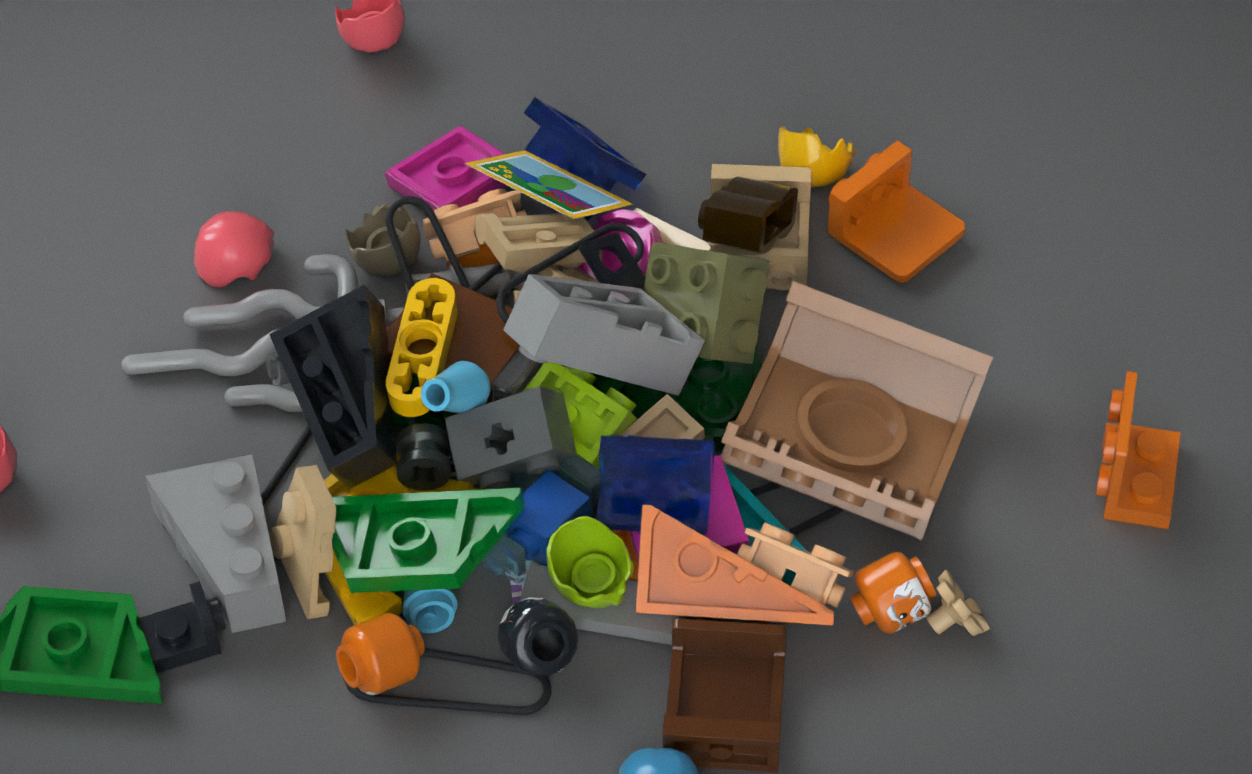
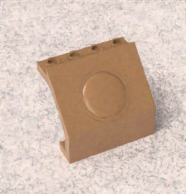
[721,281,994,540]

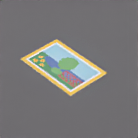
[464,150,633,219]

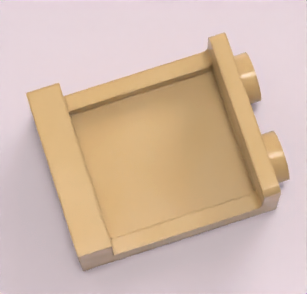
[708,164,811,290]

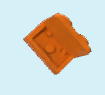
[828,140,965,283]

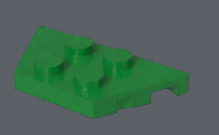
[332,488,525,593]
[0,586,164,704]

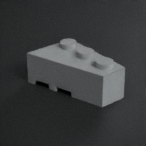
[503,274,705,396]
[145,454,286,633]

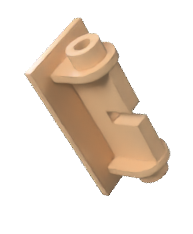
[423,189,527,261]
[737,522,854,608]

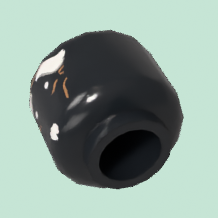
[498,597,578,676]

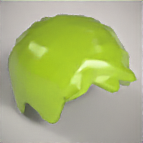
[546,516,634,608]

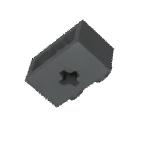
[445,386,577,490]

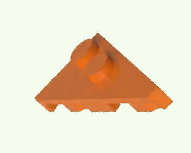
[636,505,834,625]

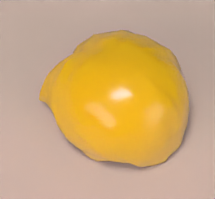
[778,126,857,187]

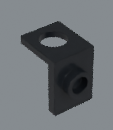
[578,233,645,290]

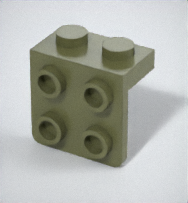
[643,242,770,364]

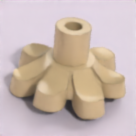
[926,570,990,636]

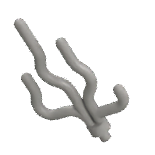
[121,254,404,412]

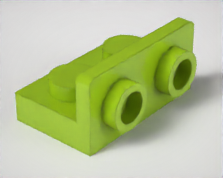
[524,361,638,469]

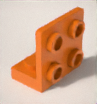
[1096,371,1181,529]

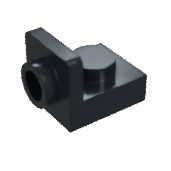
[139,581,226,673]

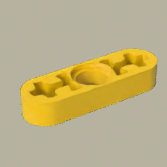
[386,278,458,417]

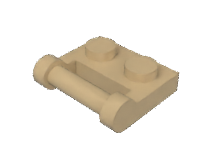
[475,211,603,272]

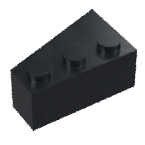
[269,284,397,489]

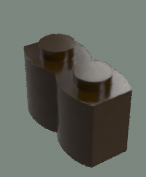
[698,176,798,254]

